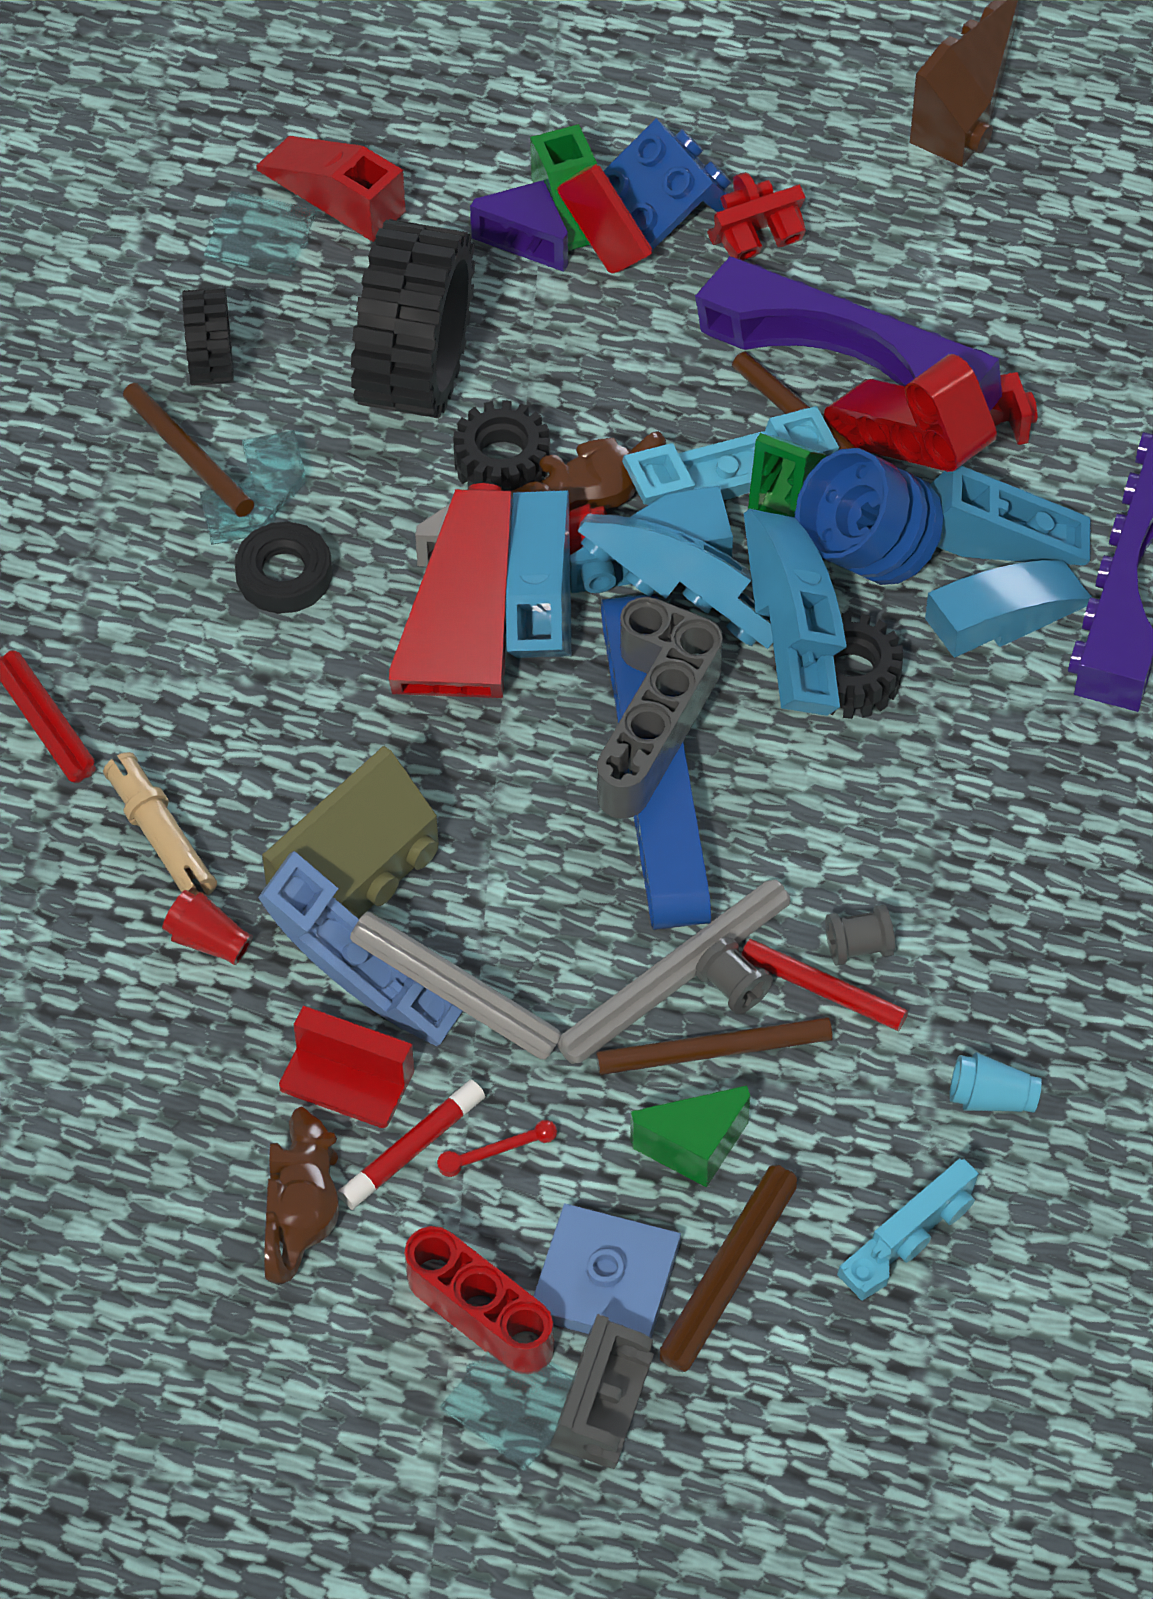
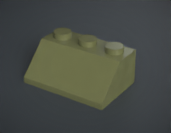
[262,746,439,919]

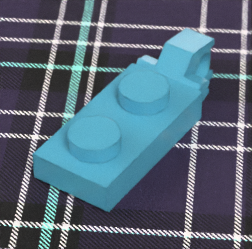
[837,1158,979,1301]

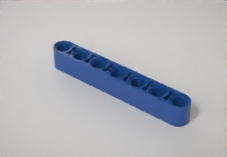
[601,594,711,930]

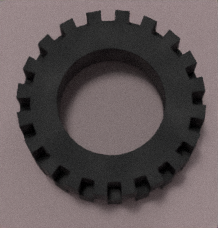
[351,219,475,418]

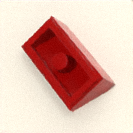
[557,164,653,274]

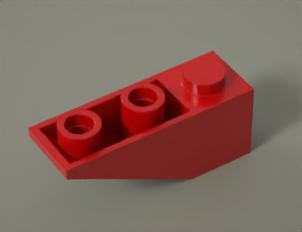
[256,136,406,242]

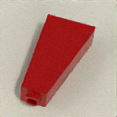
[389,483,512,698]

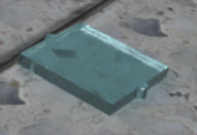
[204,191,316,276]
[440,1337,572,1471]

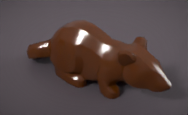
[511,431,666,511]
[264,1107,339,1285]

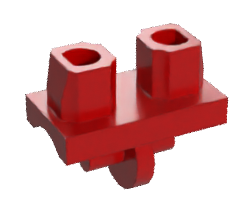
[707,172,806,261]

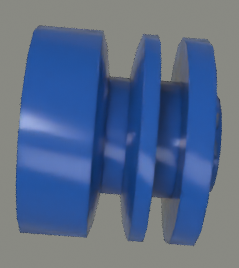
[795,448,944,585]

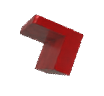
[279,1005,415,1128]

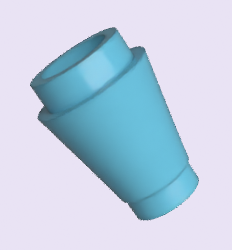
[950,1052,1042,1113]

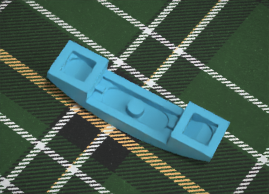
[622,406,839,505]

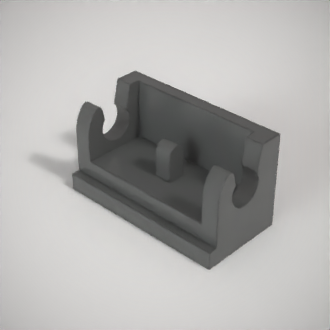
[550,1314,654,1469]

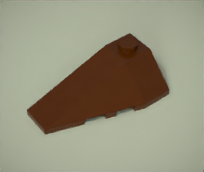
[910,0,1020,167]

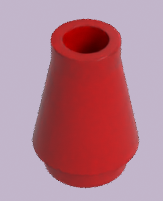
[162,890,253,965]

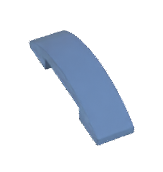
[258,851,462,1046]

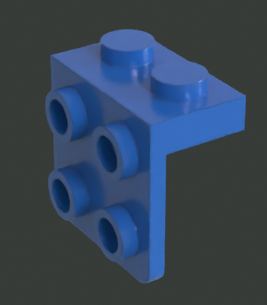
[603,118,732,251]

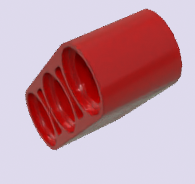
[404,1226,554,1376]

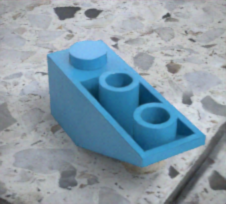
[570,486,733,594]
[506,491,572,658]

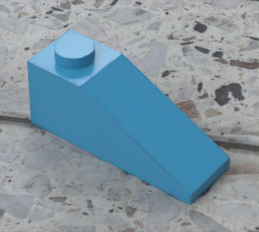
[930,466,1090,565]

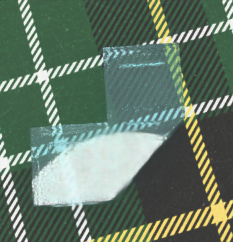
[199,430,306,545]

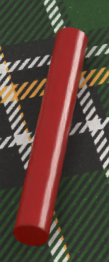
[741,939,908,1032]

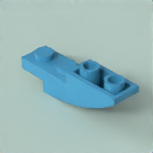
[744,509,847,716]
[578,514,773,649]

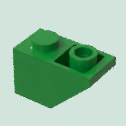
[530,124,597,251]

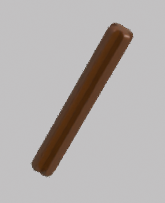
[660,1164,797,1372]

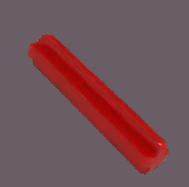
[0,650,96,783]

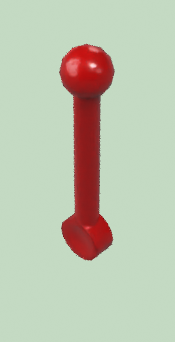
[437,1120,558,1177]

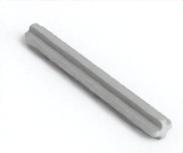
[557,879,791,1064]

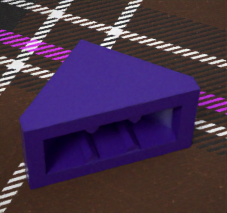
[470,180,568,272]

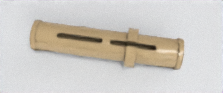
[103,752,217,896]

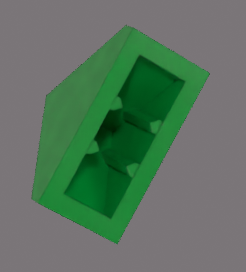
[748,433,826,518]
[630,1085,750,1188]

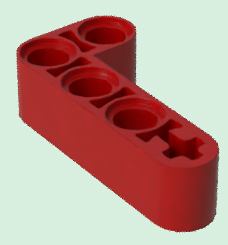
[824,354,997,472]

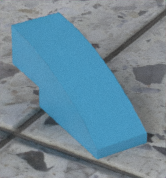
[925,560,1091,658]

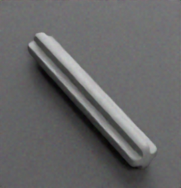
[350,912,561,1060]

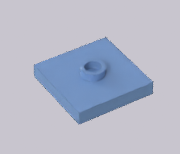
[533,1203,681,1338]

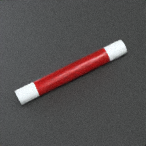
[337,1080,485,1210]

